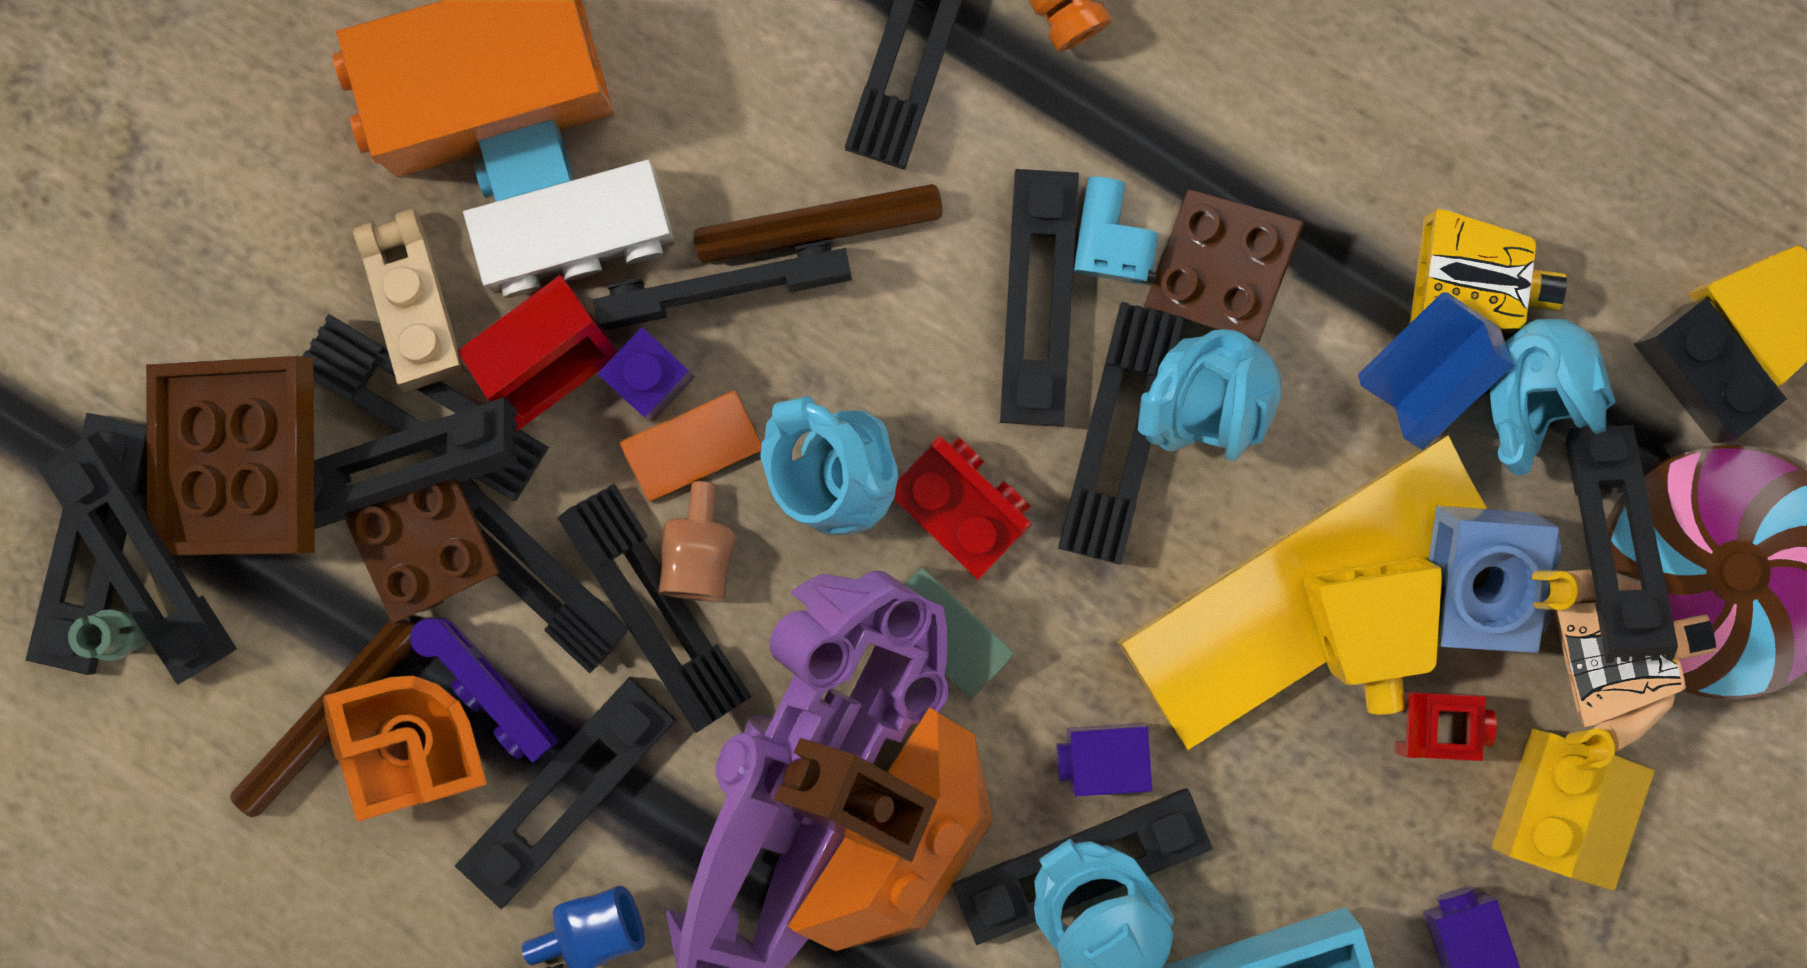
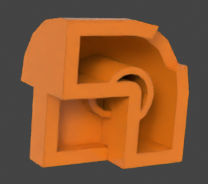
[323,676,487,822]

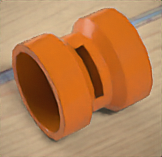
[1028,0,1112,53]

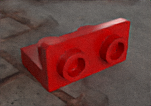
[893,435,1032,580]

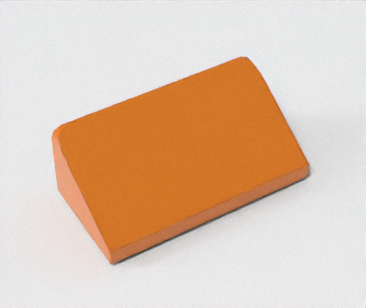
[619,390,762,502]

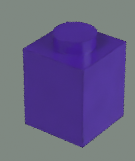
[598,327,695,422]
[1056,723,1153,797]
[1423,887,1520,968]

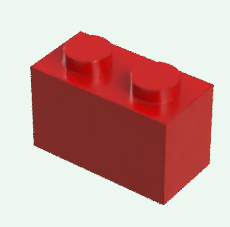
[457,275,618,431]

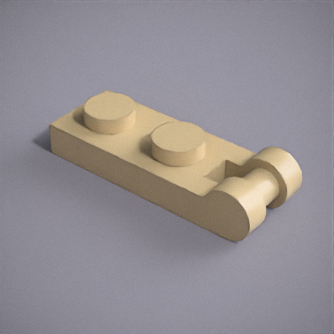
[353,208,465,393]

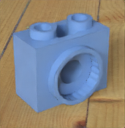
[1428,505,1561,653]

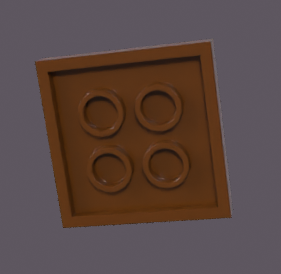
[146,356,315,555]

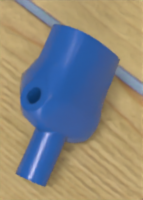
[522,886,645,968]

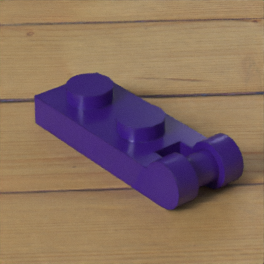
[410,617,560,763]

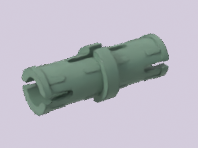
[68,609,148,661]

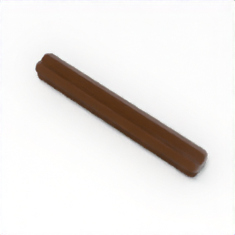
[694,184,943,263]
[230,618,416,818]

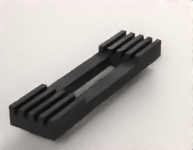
[845,0,962,170]
[1000,169,1079,427]
[593,241,852,330]
[1058,301,1184,565]
[303,314,549,501]
[314,397,518,529]
[25,413,147,675]
[1565,425,1678,663]
[38,432,237,685]
[440,454,629,673]
[557,484,752,733]
[455,677,677,909]
[952,788,1213,946]

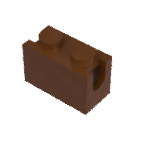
[773,738,937,862]

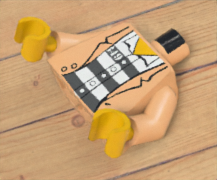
[1532,568,1717,770]

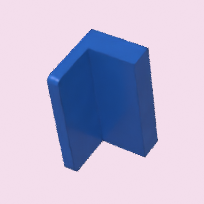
[1358,292,1514,450]

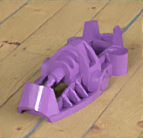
[666,571,948,968]

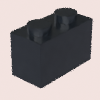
[1634,298,1787,443]

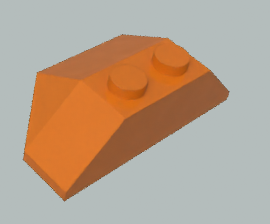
[788,707,993,951]

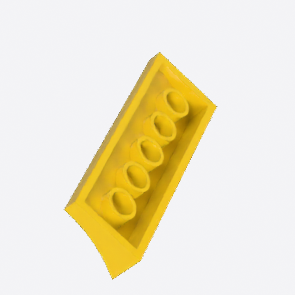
[1117,435,1487,750]

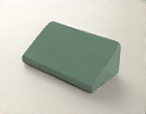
[904,567,1016,699]

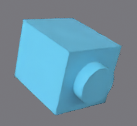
[474,120,575,202]

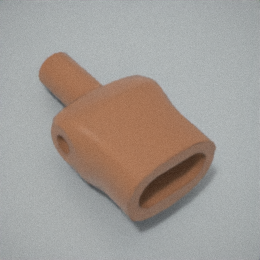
[658,481,735,602]

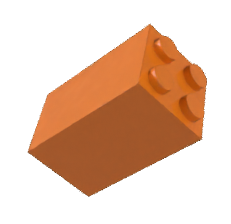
[332,0,615,177]

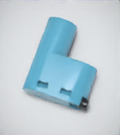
[1073,176,1159,285]

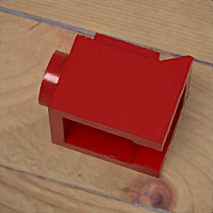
[1395,690,1497,761]

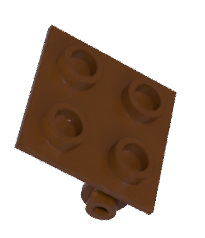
[1144,189,1304,342]
[345,478,500,624]

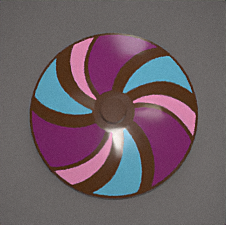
[1606,445,1807,700]

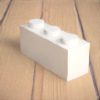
[463,159,675,298]

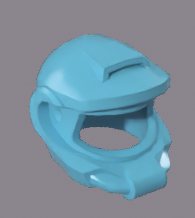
[1489,319,1616,476]
[1138,329,1283,461]
[760,396,898,536]
[1034,839,1174,968]

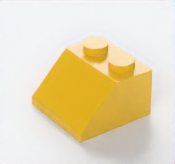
[1491,728,1655,891]

